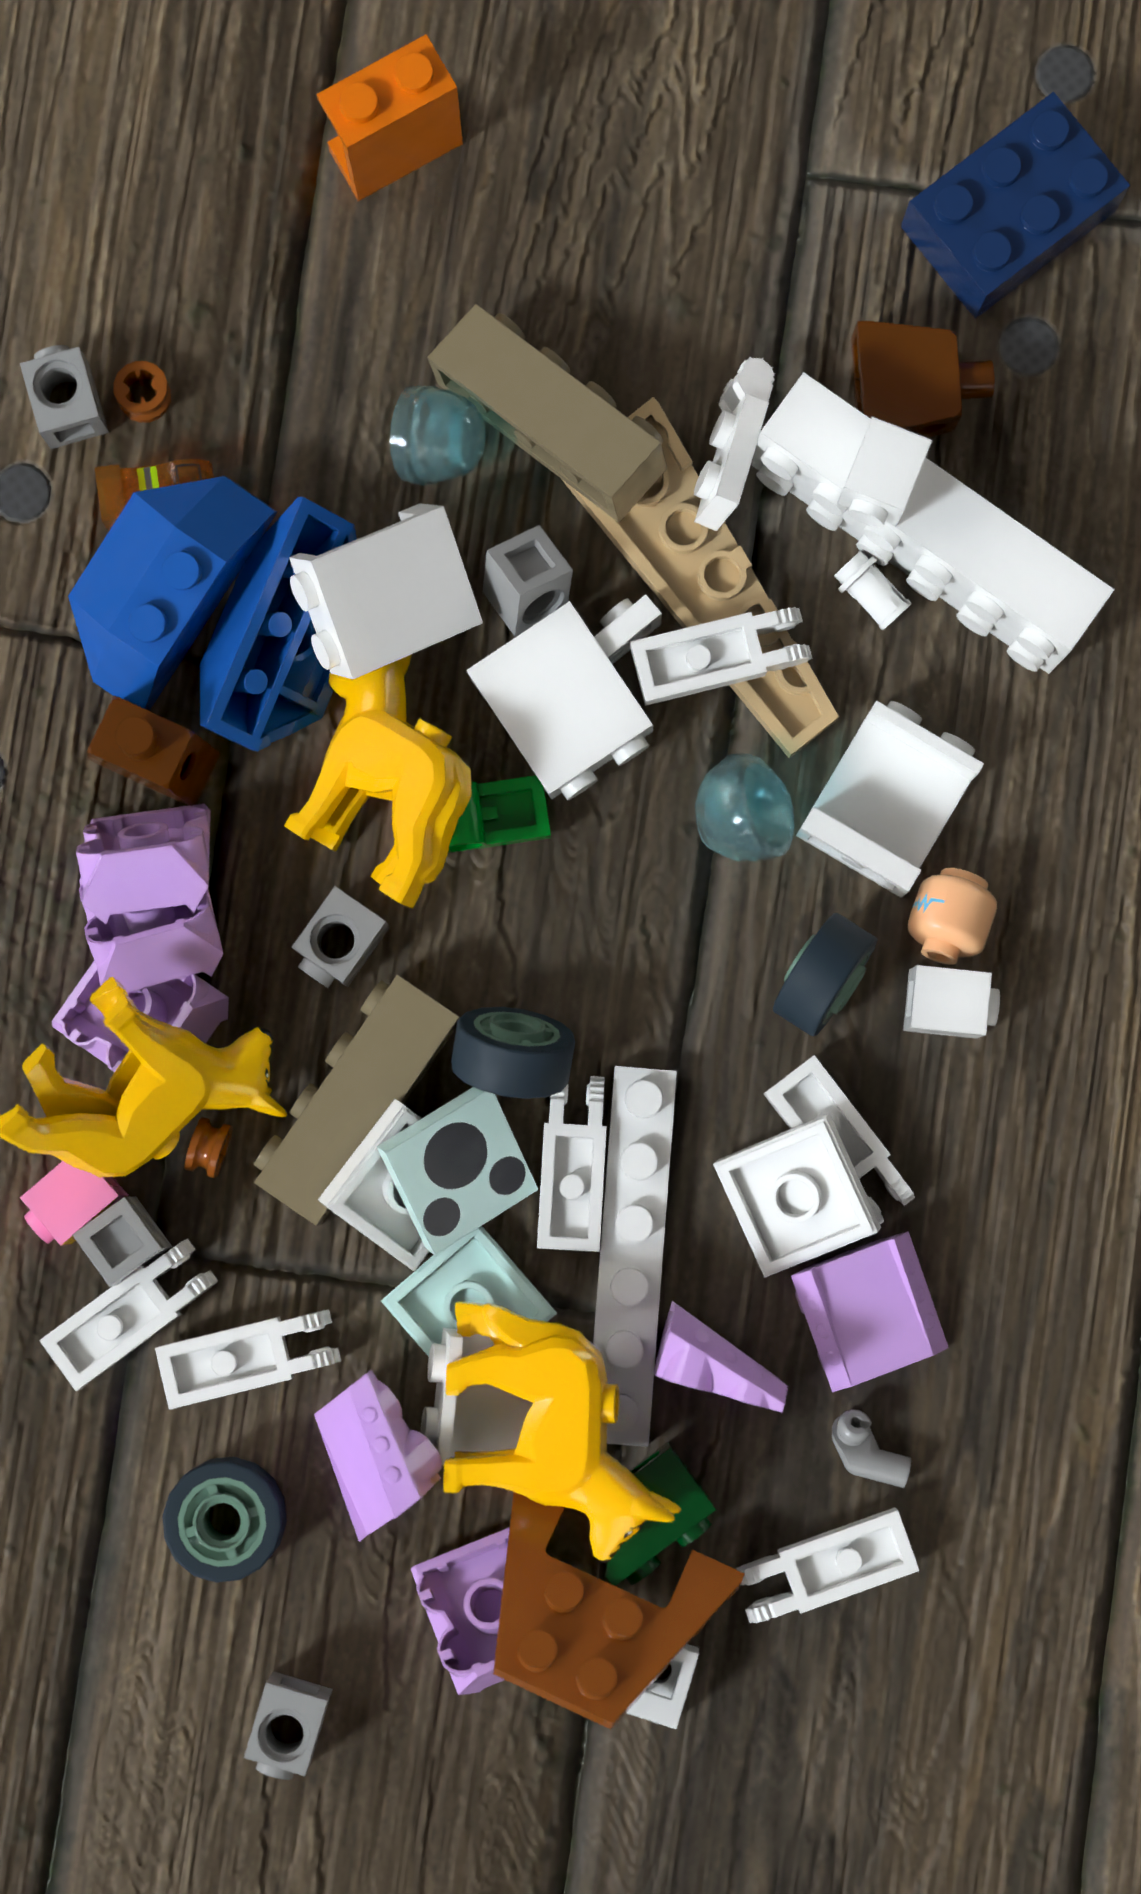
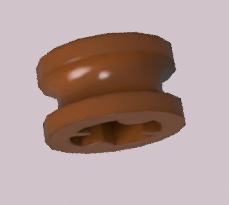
[113,361,171,423]
[184,1117,233,1179]

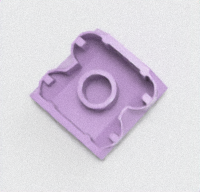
[76,804,211,924]
[79,877,223,996]
[52,961,229,1072]
[791,1231,949,1392]
[654,1301,788,1412]
[314,1370,442,1542]
[411,1527,510,1695]

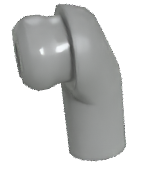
[832,1409,911,1488]

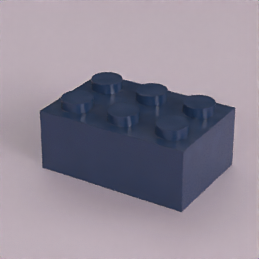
[901,91,1130,319]

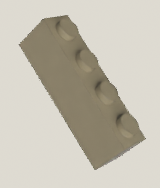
[427,304,667,523]
[254,975,460,1226]

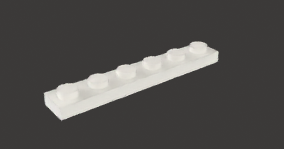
[593,1066,677,1447]

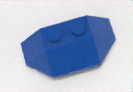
[68,476,278,711]
[200,497,357,752]

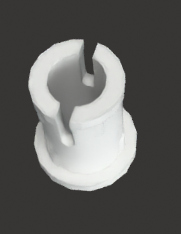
[834,551,912,630]

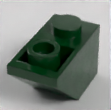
[605,1442,716,1586]

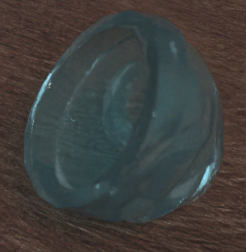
[390,385,486,485]
[695,753,794,862]

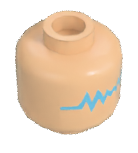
[908,868,997,965]

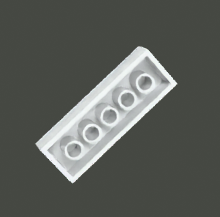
[752,372,1115,674]

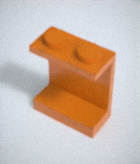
[316,34,463,201]

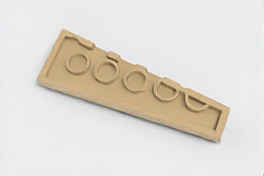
[561,397,839,758]

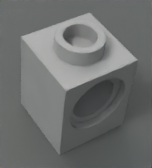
[20,345,109,449]
[482,525,573,637]
[292,886,390,988]
[73,1196,172,1287]
[244,1671,333,1780]

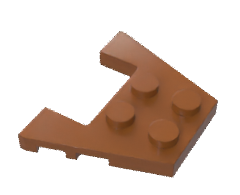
[493,1492,745,1729]

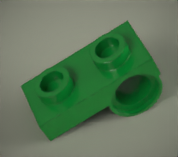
[448,775,551,853]

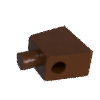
[851,320,995,438]
[87,696,220,806]

